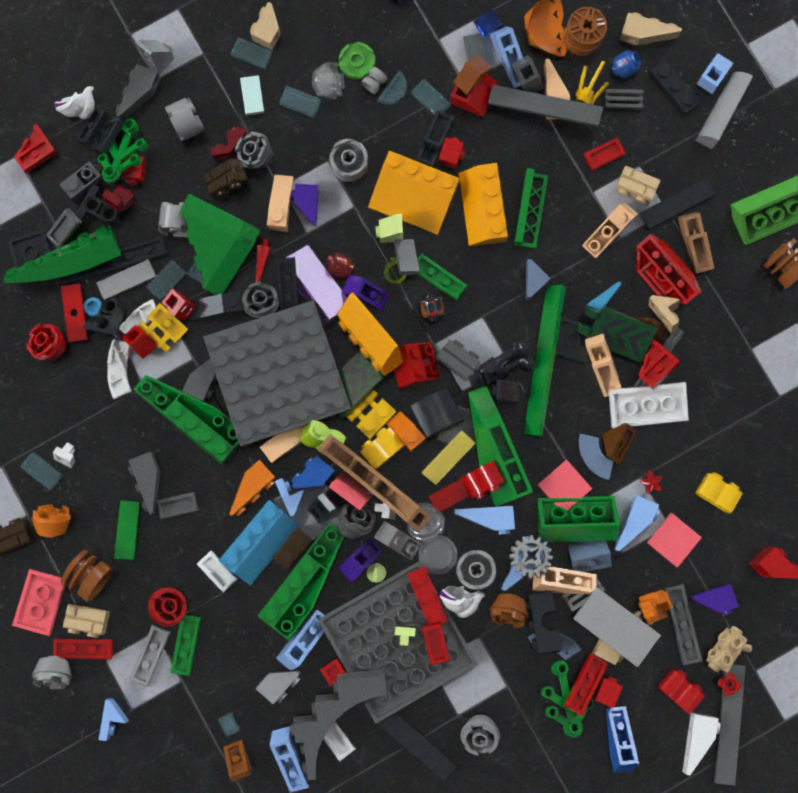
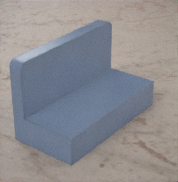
[567,541,612,572]

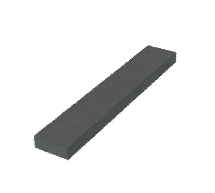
[488,85,603,127]
[714,664,746,786]

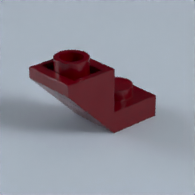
[210,127,247,161]
[102,185,135,213]

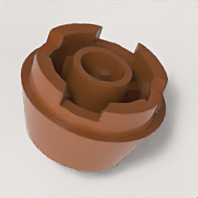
[489,593,528,628]

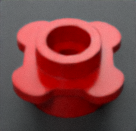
[718,673,741,697]

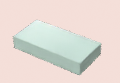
[240,75,264,116]

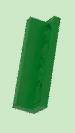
[514,168,548,249]

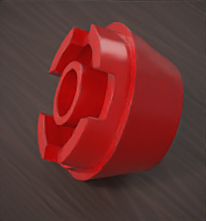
[26,324,66,360]
[148,587,187,627]

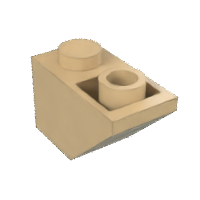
[250,2,281,50]

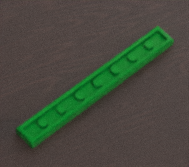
[523,285,566,436]

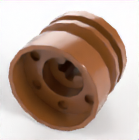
[564,7,607,56]
[763,238,798,289]
[61,550,113,602]

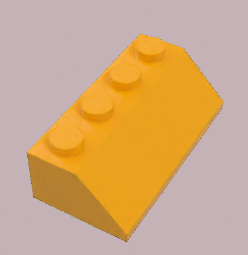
[459,163,508,247]
[337,292,403,376]

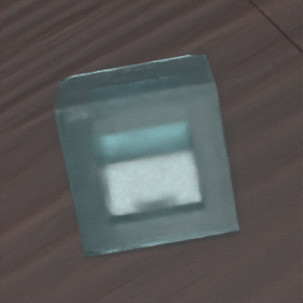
[218,713,239,736]

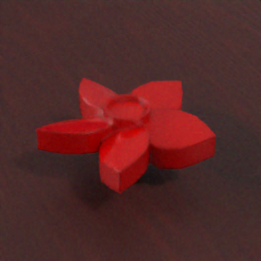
[640,470,662,494]

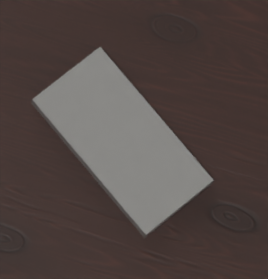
[573,587,661,667]

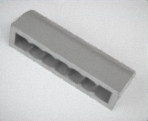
[696,72,753,149]

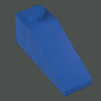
[606,706,639,773]

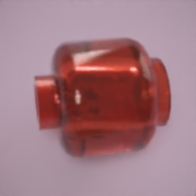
[325,251,355,279]

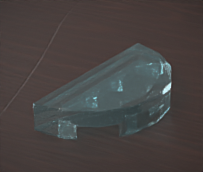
[378,71,407,105]

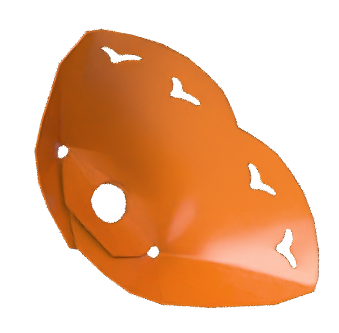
[524,0,567,57]

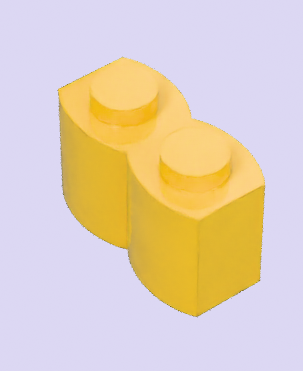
[360,427,405,470]
[695,472,743,514]

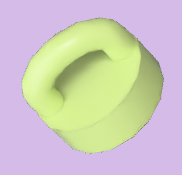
[367,563,386,583]

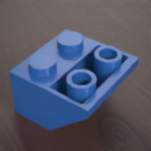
[292,456,336,490]

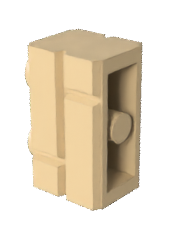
[615,166,660,205]
[63,604,110,638]

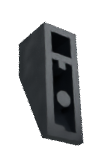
[188,292,245,321]

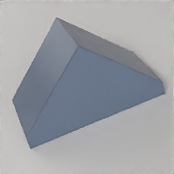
[526,259,550,301]

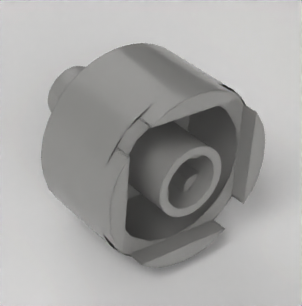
[165,98,204,142]
[330,139,368,182]
[158,202,188,237]
[456,550,496,590]

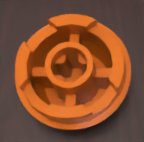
[31,505,71,538]

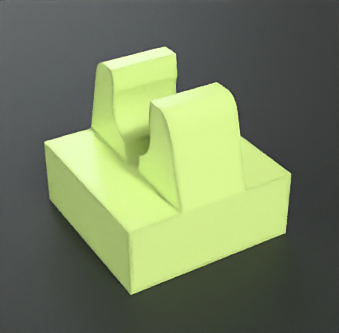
[394,627,416,646]

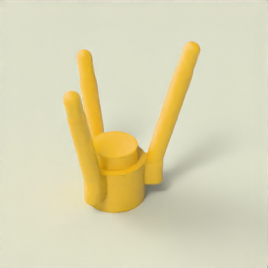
[575,61,609,105]

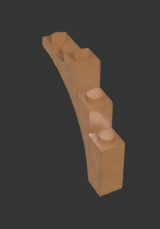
[318,434,432,532]

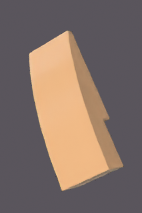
[585,334,622,397]
[260,425,306,464]

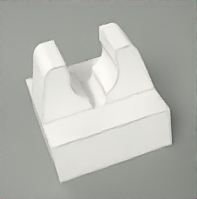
[53,443,75,468]
[374,502,396,520]

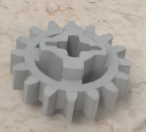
[509,535,553,579]

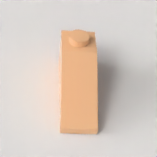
[544,59,570,119]
[267,175,294,232]
[533,567,597,594]

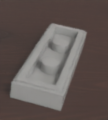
[97,259,157,300]
[129,624,171,687]

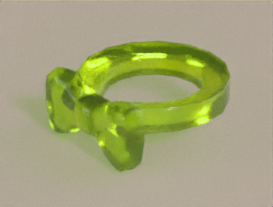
[384,257,406,284]

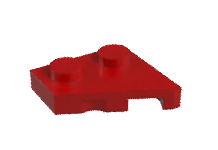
[14,124,57,174]
[638,338,680,390]

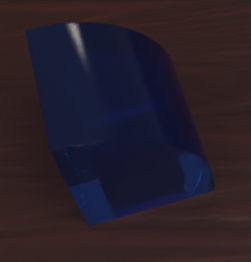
[473,8,505,37]

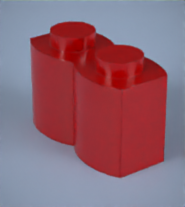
[460,461,504,500]
[657,669,705,714]

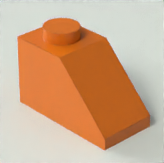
[386,411,426,452]

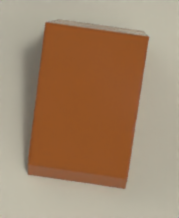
[453,55,493,95]

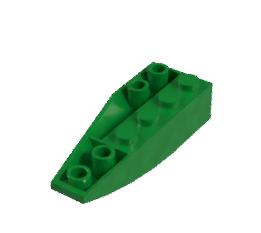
[4,225,121,283]
[133,375,240,466]
[468,385,533,507]
[258,523,344,640]

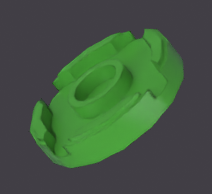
[339,42,375,80]

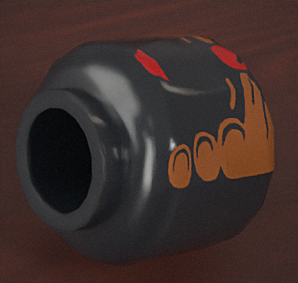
[419,293,445,322]

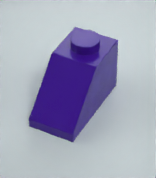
[291,184,319,227]
[342,275,389,311]
[338,538,383,582]
[690,584,739,615]

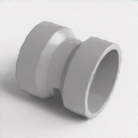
[361,67,387,94]

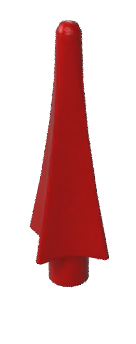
[255,238,271,282]

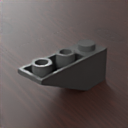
[116,64,161,121]
[182,359,218,403]
[128,452,160,515]

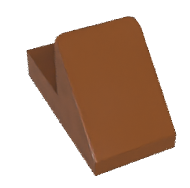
[223,740,252,782]

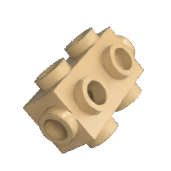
[706,626,752,673]

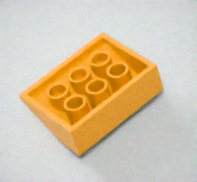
[368,151,460,235]

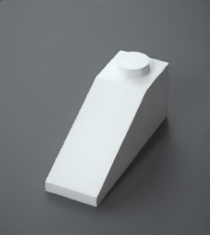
[682,713,720,775]

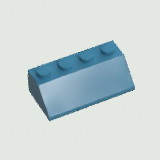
[219,500,301,585]

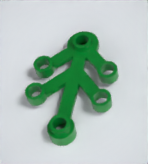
[97,119,148,183]
[541,661,594,738]

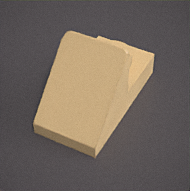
[648,295,680,333]

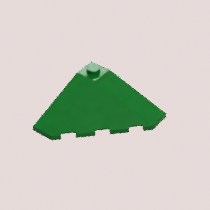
[180,194,260,295]

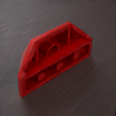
[636,233,701,305]

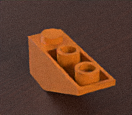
[229,460,276,517]

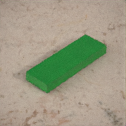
[417,253,467,302]
[114,500,141,560]
[170,615,201,676]

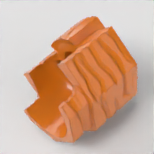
[638,590,673,625]

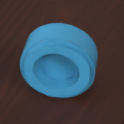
[84,297,102,317]

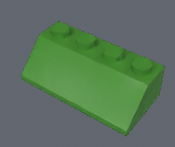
[731,176,798,245]

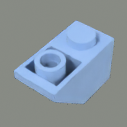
[697,54,733,94]

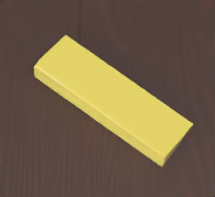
[422,430,475,485]

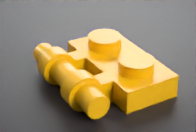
[137,303,188,352]
[347,391,396,440]

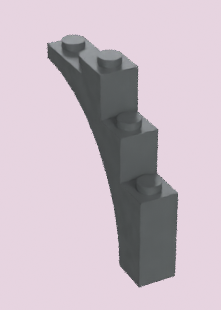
[290,669,387,780]

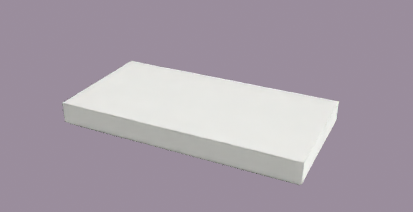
[609,382,689,428]

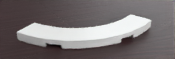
[107,299,156,400]

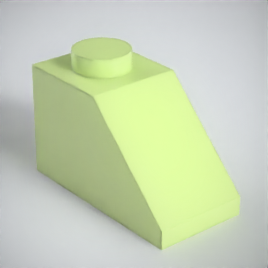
[376,214,403,243]

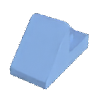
[275,478,305,517]
[99,698,129,741]

